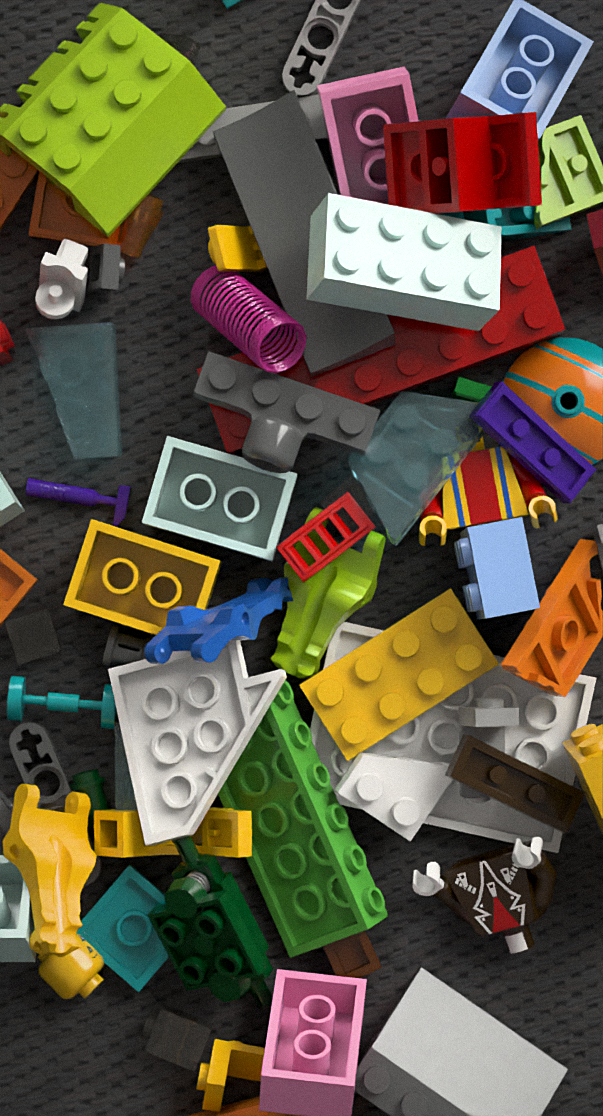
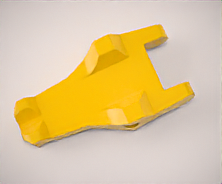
[3,784,97,957]

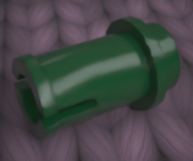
[70,769,109,828]

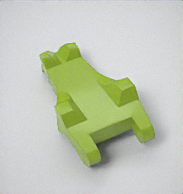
[271,507,386,679]

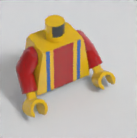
[419,424,558,546]

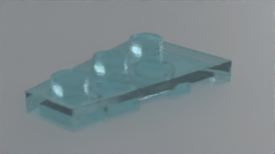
[25,322,122,460]

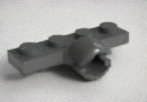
[193,351,380,473]

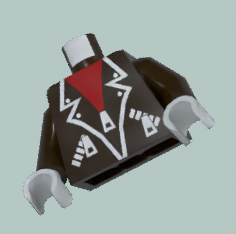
[413,837,557,953]

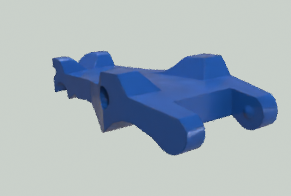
[145,577,293,664]

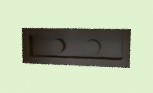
[445,734,585,834]

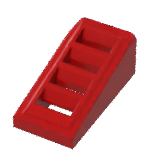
[276,492,376,583]

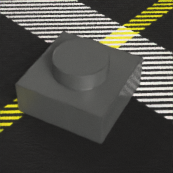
[87,243,125,294]

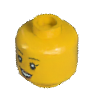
[38,934,104,999]

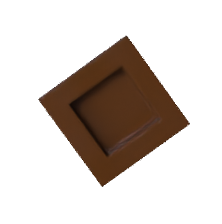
[323,930,382,978]

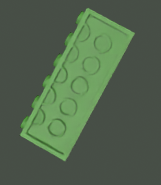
[218,680,388,958]

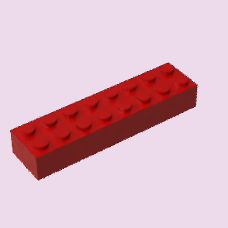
[196,246,566,455]

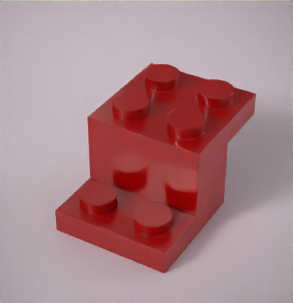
[383,112,542,213]

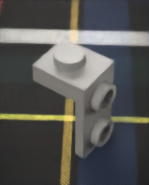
[459,698,519,798]

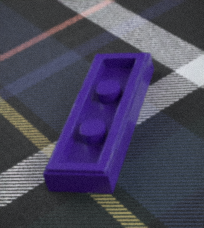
[469,381,596,504]

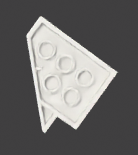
[108,640,287,846]

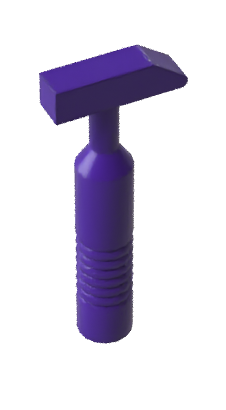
[25,478,131,527]

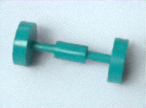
[7,676,117,729]

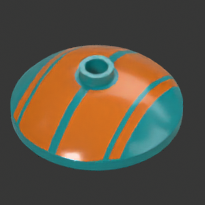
[503,338,603,465]

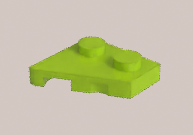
[534,115,603,229]

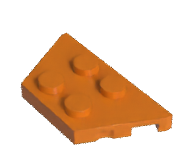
[501,539,603,697]

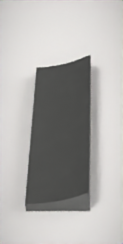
[213,90,396,378]

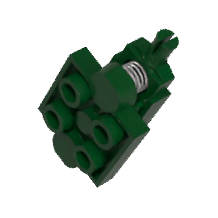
[147,836,273,1009]

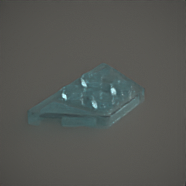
[348,391,485,546]

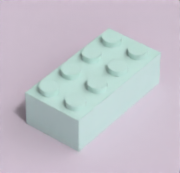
[306,193,502,331]

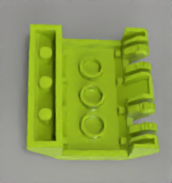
[0,3,226,237]

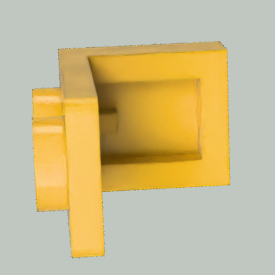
[208,225,268,272]
[196,1039,265,1112]

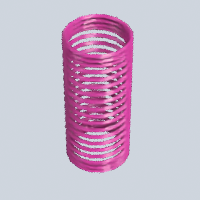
[191,266,306,374]

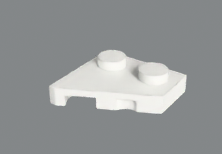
[334,752,453,841]

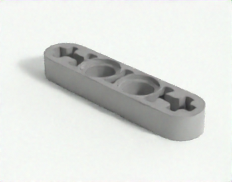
[282,0,361,97]

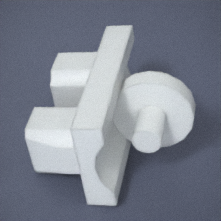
[35,239,88,319]

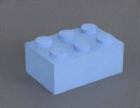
[446,0,594,141]
[454,517,540,620]

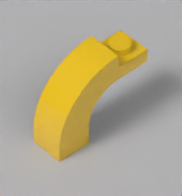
[94,807,252,858]

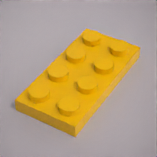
[299,588,499,761]

